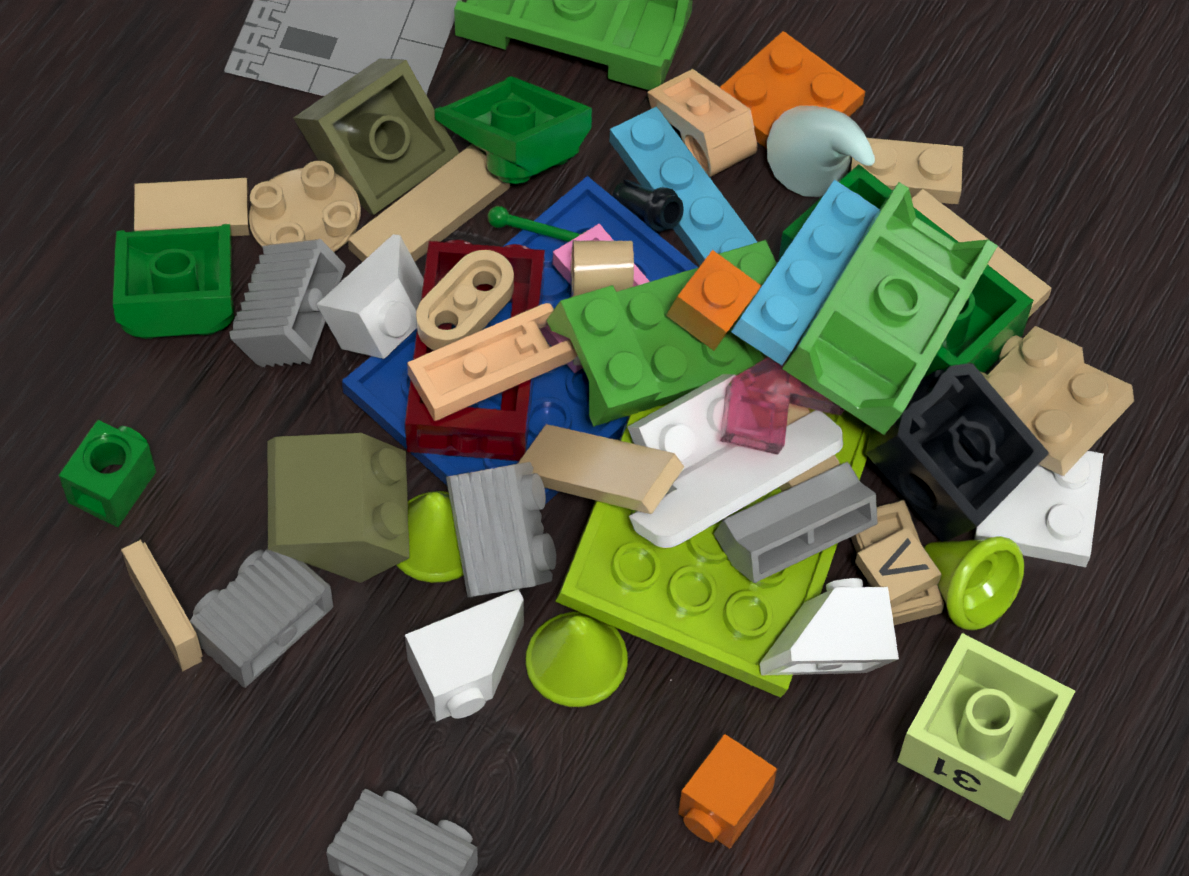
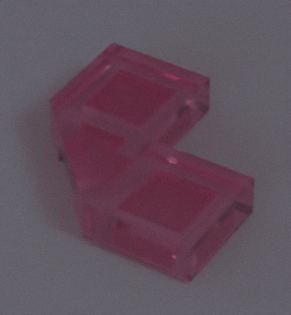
[720,341,845,455]

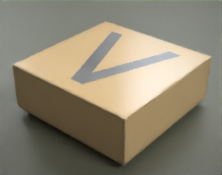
[855,526,942,608]

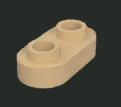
[416,250,514,350]

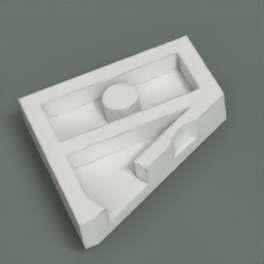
[974,451,1104,567]

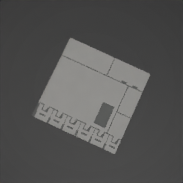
[224,0,462,96]

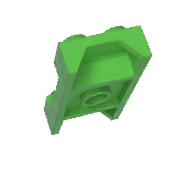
[454,0,693,90]
[782,182,998,435]
[547,240,802,426]

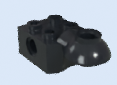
[865,363,1049,542]

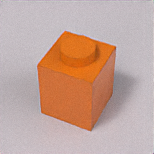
[666,250,761,351]
[678,734,777,849]

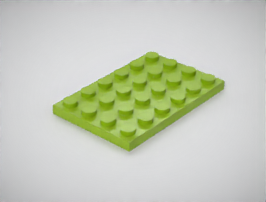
[555,366,871,698]

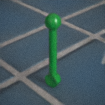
[487,206,588,242]

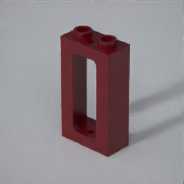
[405,240,545,461]

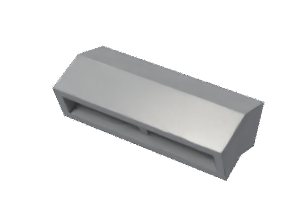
[714,461,878,583]

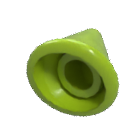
[396,491,464,583]
[924,536,1024,631]
[525,612,628,707]

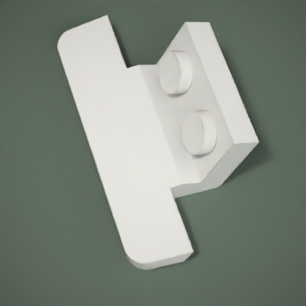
[628,374,843,548]

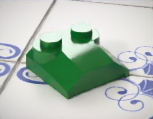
[434,76,592,184]
[113,224,235,339]

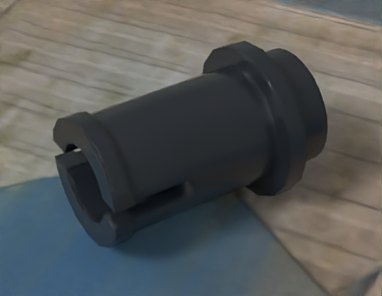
[612,180,684,232]

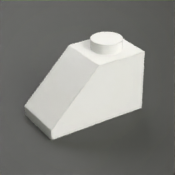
[316,234,424,359]
[760,578,899,675]
[405,589,524,722]

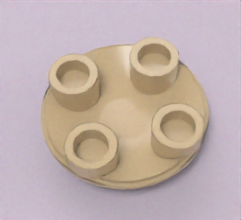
[249,161,361,252]

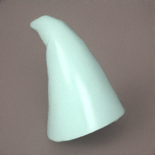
[767,105,875,197]

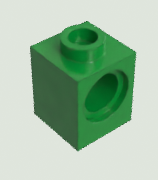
[59,420,156,527]

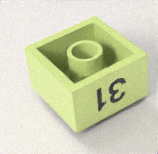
[897,633,1075,821]

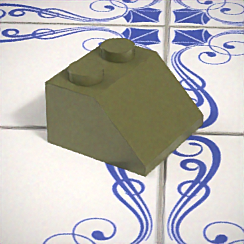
[294,58,459,215]
[267,433,409,583]

